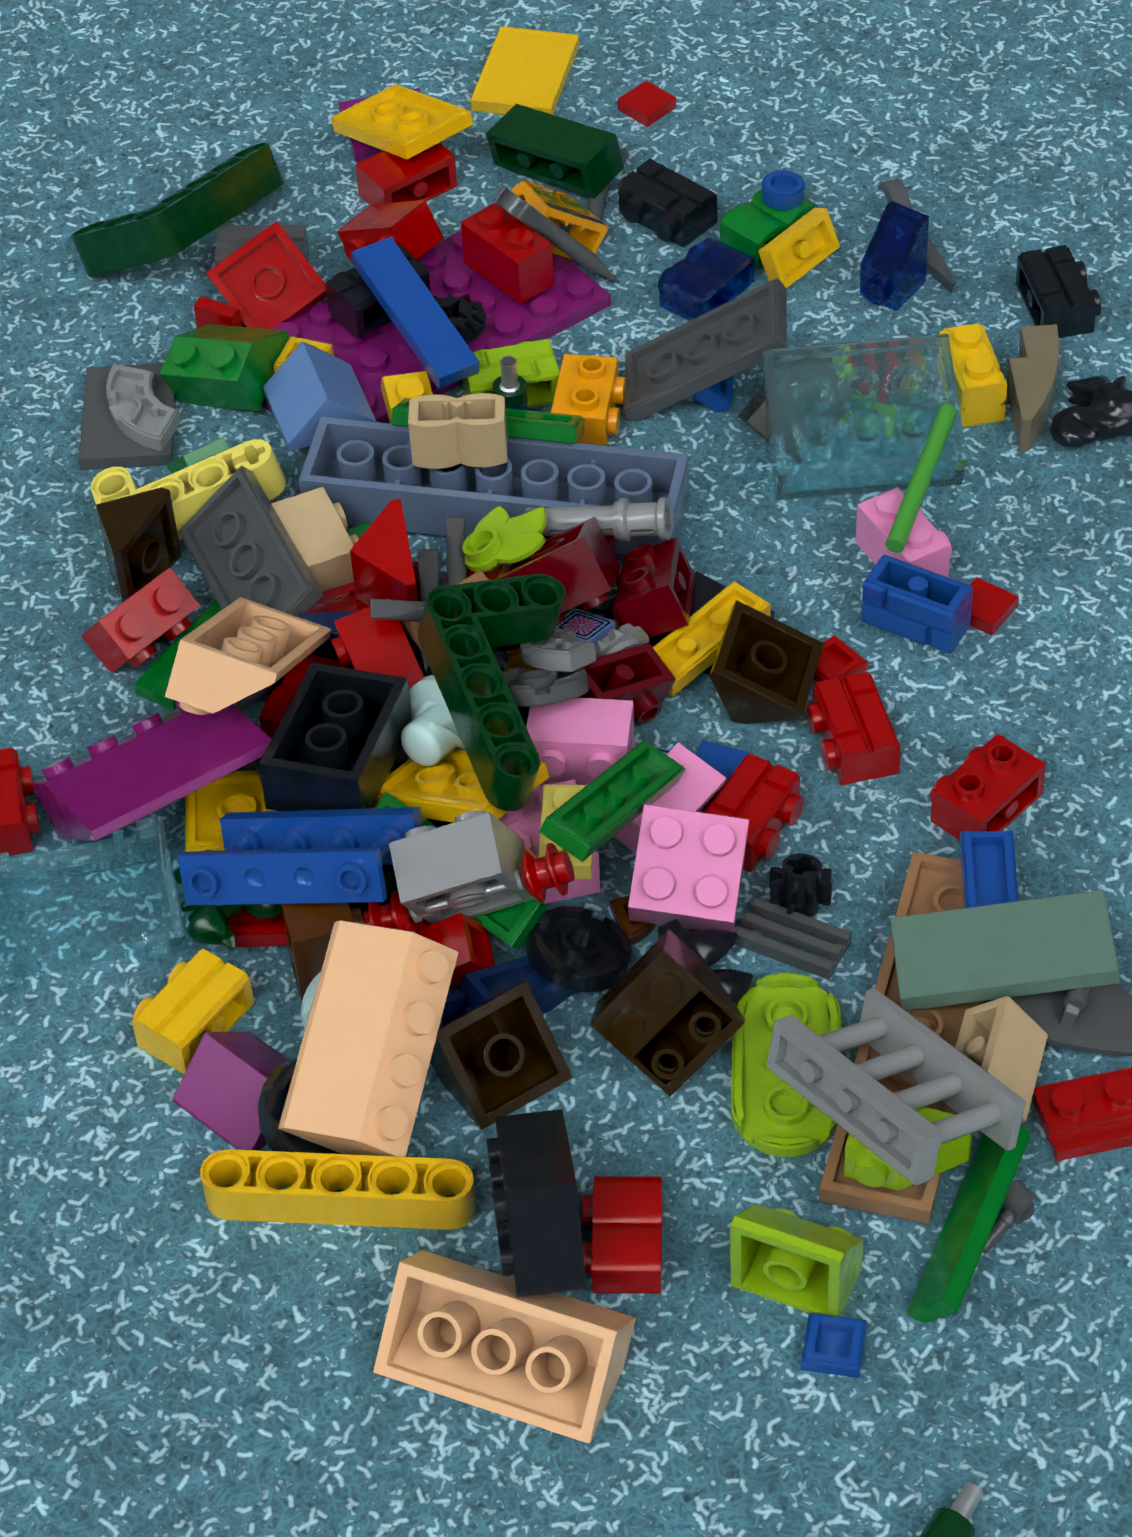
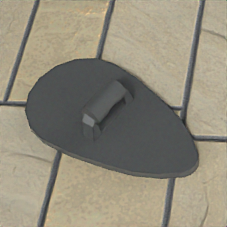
[985,984,1132,1056]

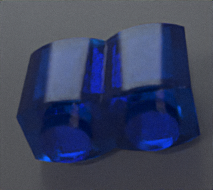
[658,237,755,321]

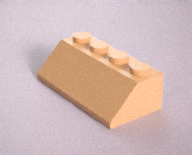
[165,597,332,715]
[278,920,458,1157]
[373,1250,636,1444]

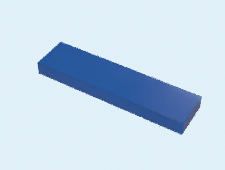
[351,237,480,389]

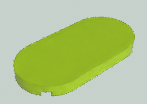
[731,973,841,1157]

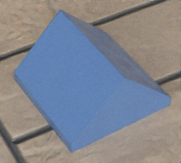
[263,341,377,451]

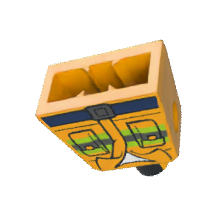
[506,180,609,260]

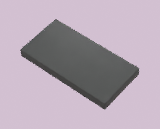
[623,278,787,421]
[179,465,323,617]

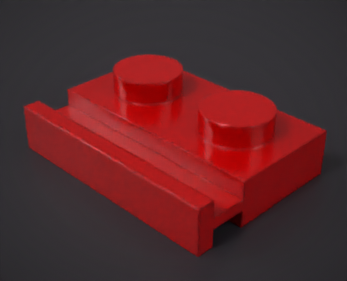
[1032,1067,1132,1162]

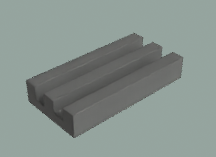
[734,897,851,980]

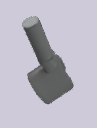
[983,1180,1035,1254]

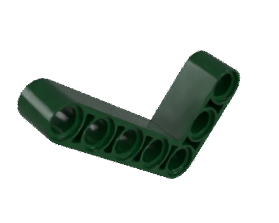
[71,142,284,277]
[418,574,566,811]

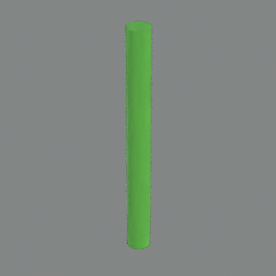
[885,403,957,553]

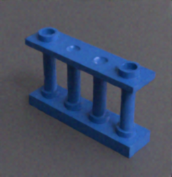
[177,807,423,906]

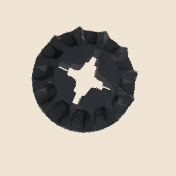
[433,292,487,344]

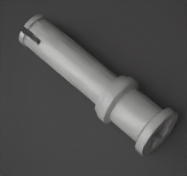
[525,497,673,542]

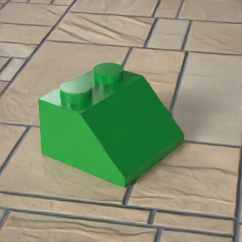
[160,324,289,411]

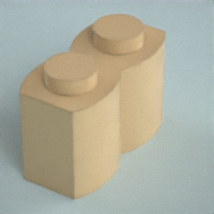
[408,393,508,469]

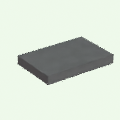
[79,363,176,470]

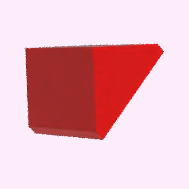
[350,499,418,623]

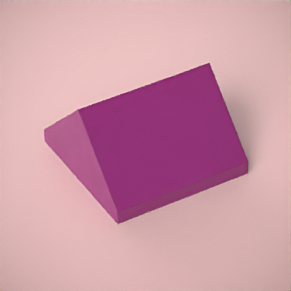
[173,1032,288,1151]

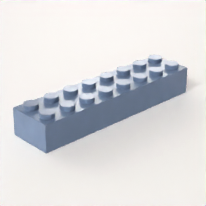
[298,416,689,556]

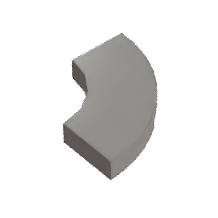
[106,364,181,452]
[520,629,596,672]

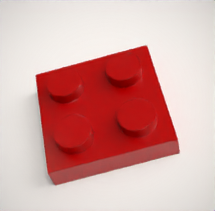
[206,221,327,329]

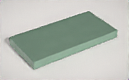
[890,890,1120,1011]

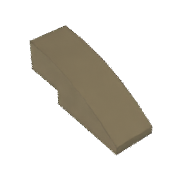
[1007,324,1060,452]

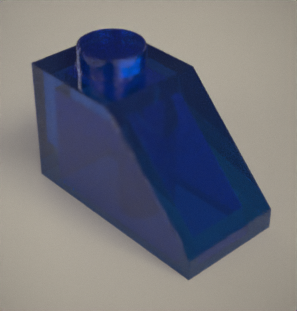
[860,201,929,311]

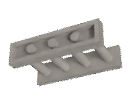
[766,988,1026,1186]

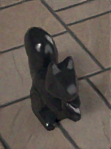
[1050,375,1132,448]

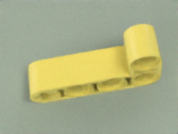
[91,439,286,540]

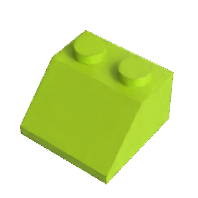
[730,1203,863,1317]

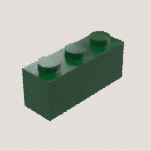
[486,104,624,199]

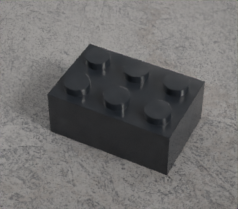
[259,662,412,811]
[486,1109,587,1297]

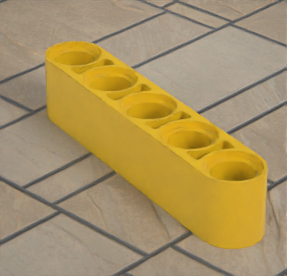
[200,1149,477,1230]

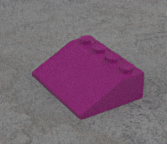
[32,701,272,841]

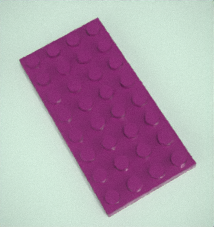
[262,209,611,449]

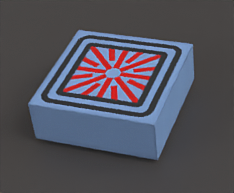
[556,608,615,646]

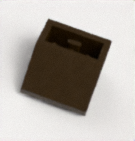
[590,930,745,1096]

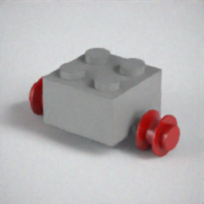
[363,810,575,933]

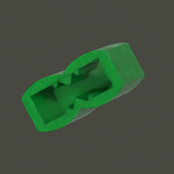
[720,190,818,269]

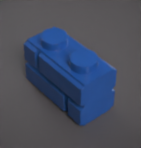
[861,554,973,654]

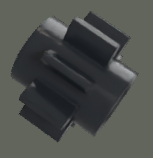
[769,853,833,917]

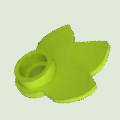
[462,506,547,572]

